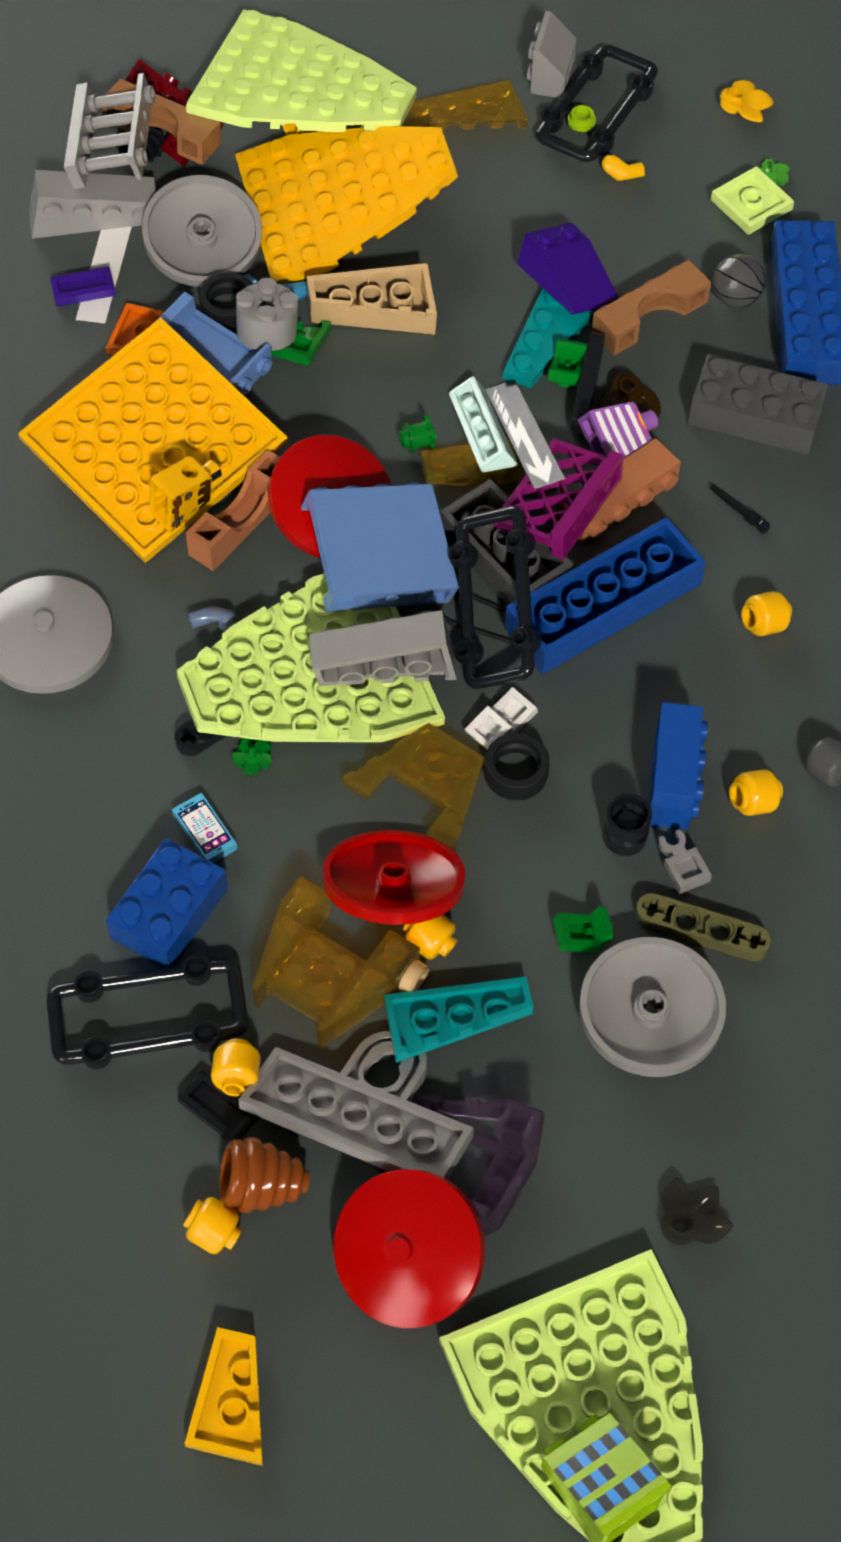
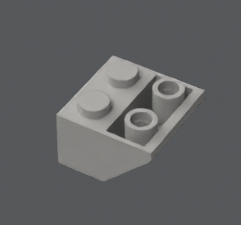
[527,11,577,99]

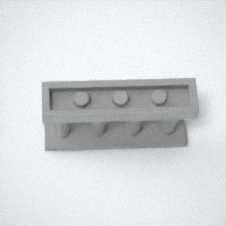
[64,73,156,189]

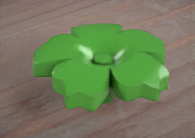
[758,159,790,186]

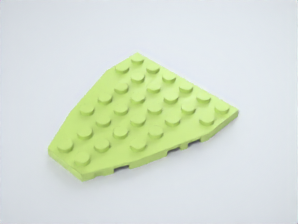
[186,9,417,132]
[177,574,445,742]
[439,1249,703,1542]

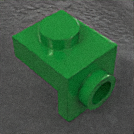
[548,338,587,387]
[553,906,613,953]

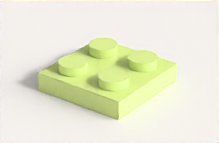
[710,166,794,235]

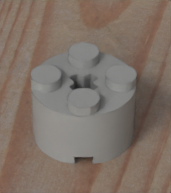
[236,278,298,351]

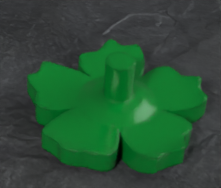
[232,738,273,776]

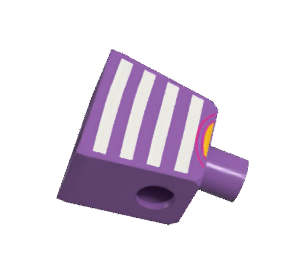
[578,402,658,459]

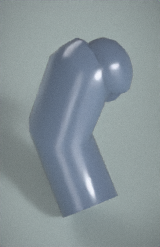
[188,606,236,632]

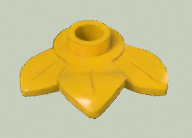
[720,80,774,122]

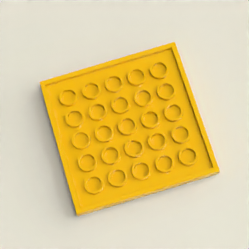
[18,317,288,563]

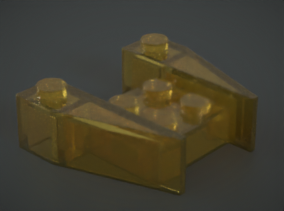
[252,876,420,1048]

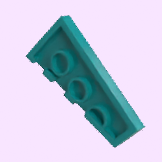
[503,289,598,388]
[384,977,534,1063]

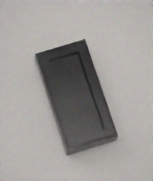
[178,1071,259,1142]

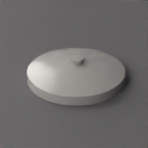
[142,175,262,287]
[0,576,114,694]
[579,937,726,1077]

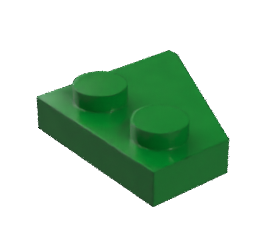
[261,321,331,366]

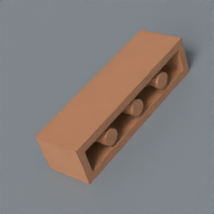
[558,438,681,545]

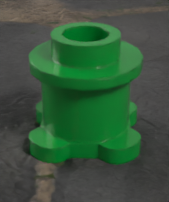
[398,414,437,454]

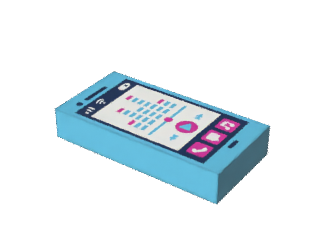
[172,793,238,863]

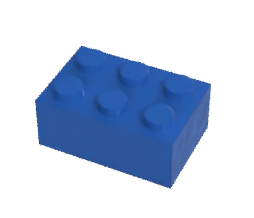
[649,702,708,830]
[106,838,228,968]

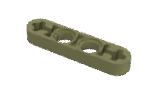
[635,893,771,962]

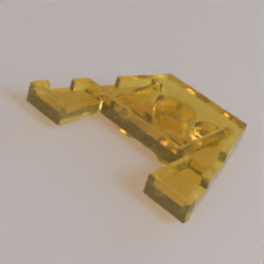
[342,723,484,851]

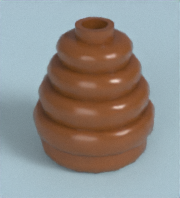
[219,1137,310,1213]

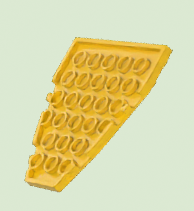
[235,126,458,284]

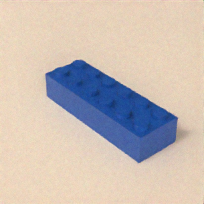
[770,220,841,385]
[505,517,706,675]

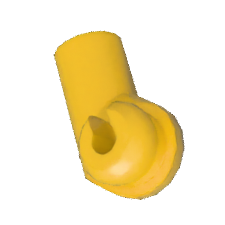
[602,155,645,181]

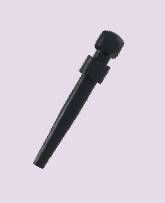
[710,484,770,534]

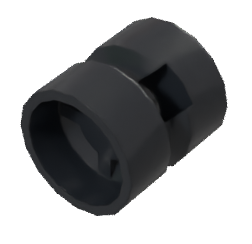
[603,794,652,856]

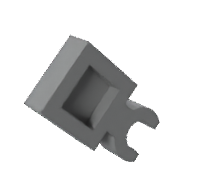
[658,829,712,894]

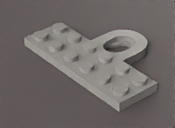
[239,1031,474,1180]

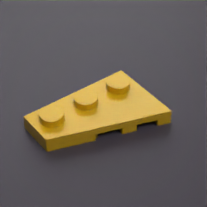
[184,1327,263,1466]

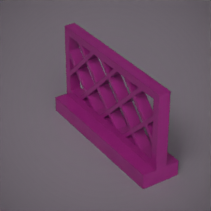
[493,439,623,560]

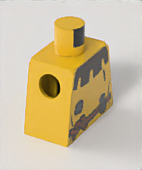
[150,456,222,533]

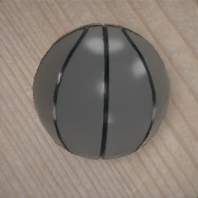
[712,254,766,308]

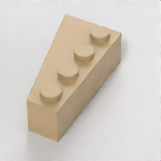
[307,263,437,335]

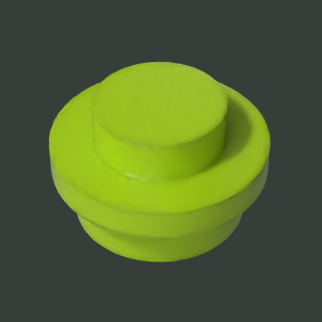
[567,105,596,132]

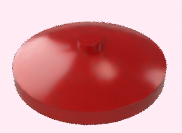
[268,435,392,559]
[323,830,465,925]
[334,1169,486,1328]

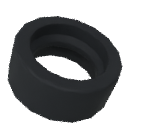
[199,272,252,331]
[484,733,550,801]

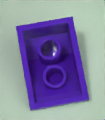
[517,223,619,315]

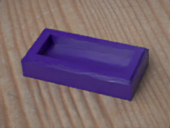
[50,266,116,307]

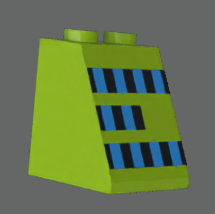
[541,1413,672,1542]

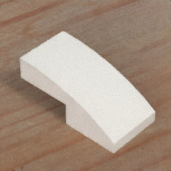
[464,687,538,750]

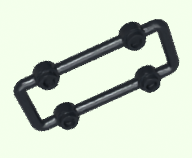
[535,45,658,162]
[448,506,542,689]
[46,954,248,1069]

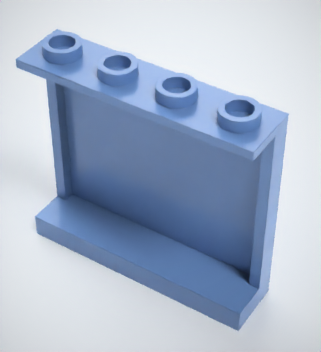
[155,292,273,396]
[301,482,459,612]

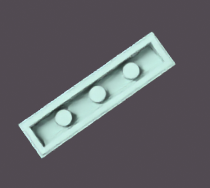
[449,376,518,472]

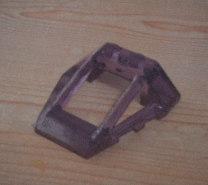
[369,1095,545,1237]

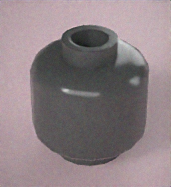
[806,737,841,788]

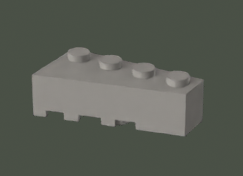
[29,170,156,239]
[309,610,457,686]

